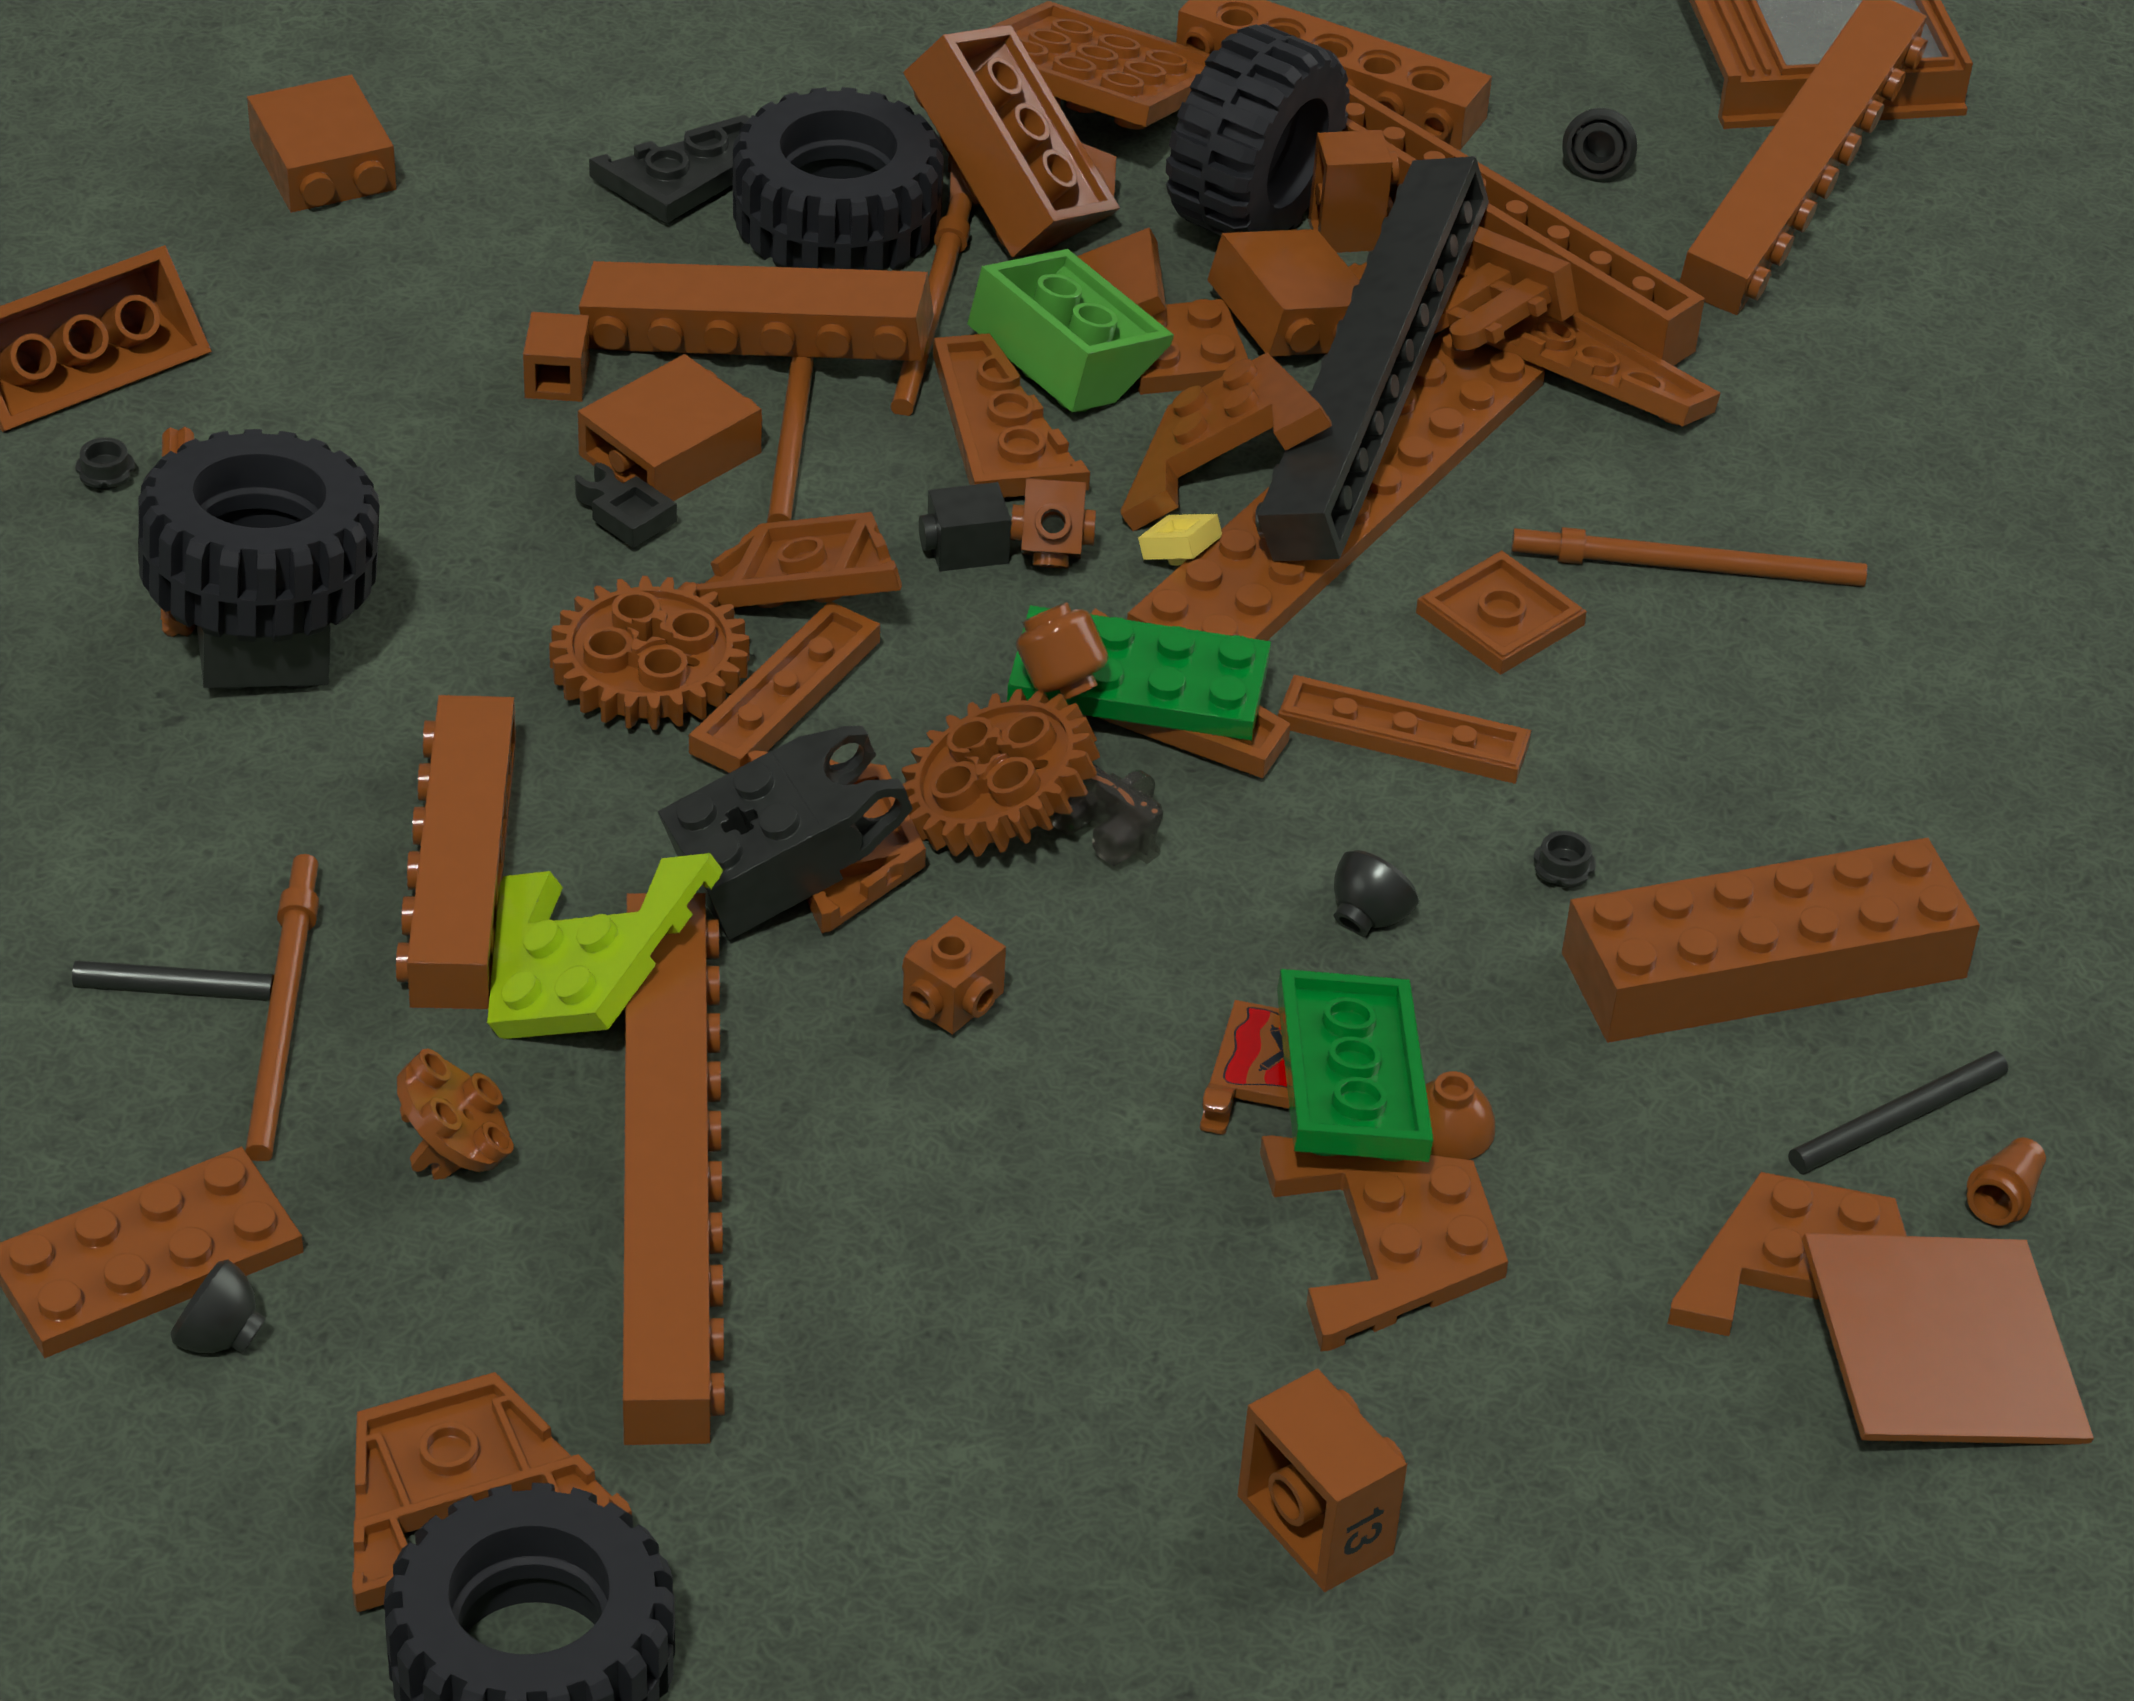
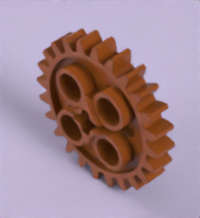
[549,576,749,730]
[902,689,1100,857]

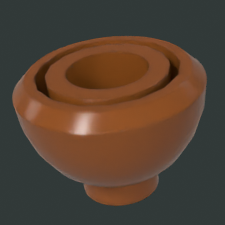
[1425,1071,1495,1160]

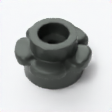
[75,437,135,489]
[1533,831,1596,887]

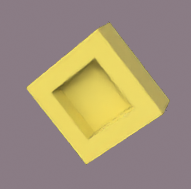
[1138,514,1222,566]

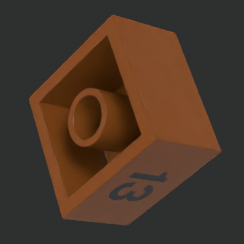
[1237,1368,1407,1592]

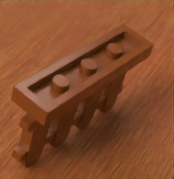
[1349,226,1579,350]

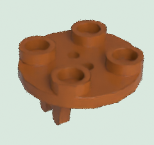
[397,1048,514,1180]

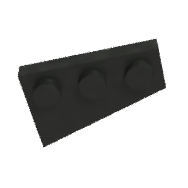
[589,115,749,223]

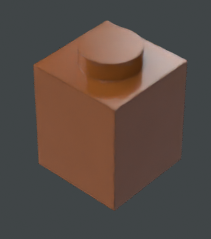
[523,312,590,402]

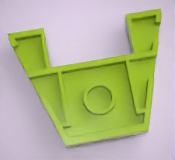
[487,853,723,1039]

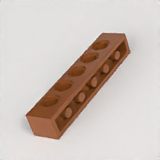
[1176,0,1492,150]

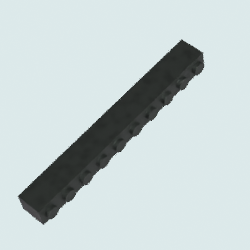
[1255,156,1489,561]

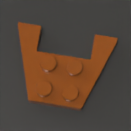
[1121,352,1332,531]
[1260,1135,1508,1352]
[1668,1172,1907,1336]
[352,1372,632,1613]

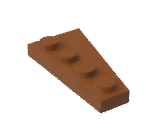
[1486,312,1721,426]
[933,333,1090,497]

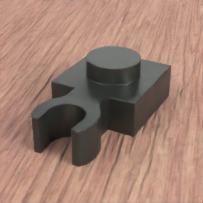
[575,463,677,548]

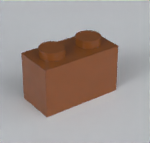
[1308,130,1399,253]

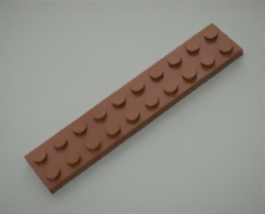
[1127,325,1545,641]

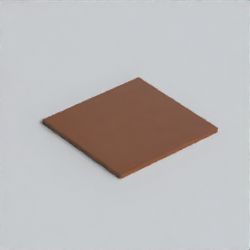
[1802,1233,2094,1444]

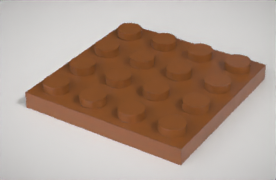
[988,1,1210,129]

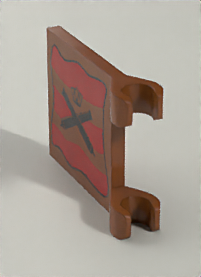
[1200,1000,1289,1135]

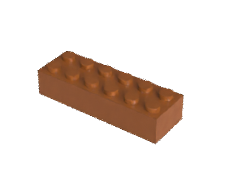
[1562,837,1980,1043]

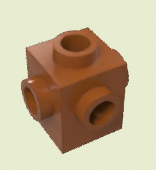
[1010,479,1096,568]
[902,915,1006,1035]

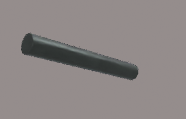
[72,960,274,1001]

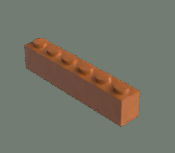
[579,261,934,361]
[396,695,516,1009]

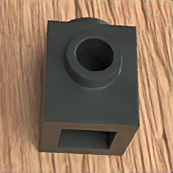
[918,482,1011,572]

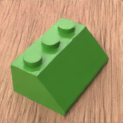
[967,249,1174,412]

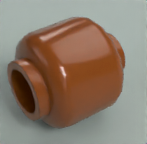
[1016,602,1108,700]

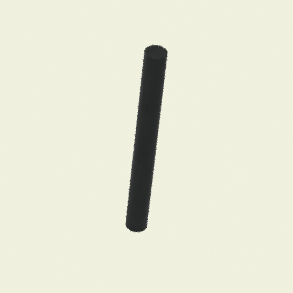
[1788,1051,2008,1174]

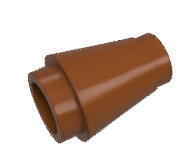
[1967,1137,2046,1226]

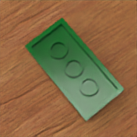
[1007,605,1271,741]
[1277,969,1434,1162]

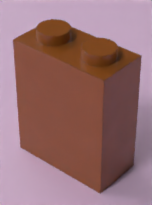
[247,74,396,213]
[1207,229,1360,357]
[578,354,762,501]

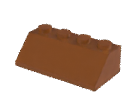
[903,25,1120,258]
[0,245,212,432]

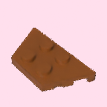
[678,512,902,608]
[748,750,926,933]

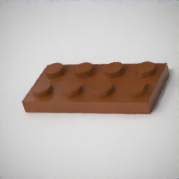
[0,1146,303,1359]

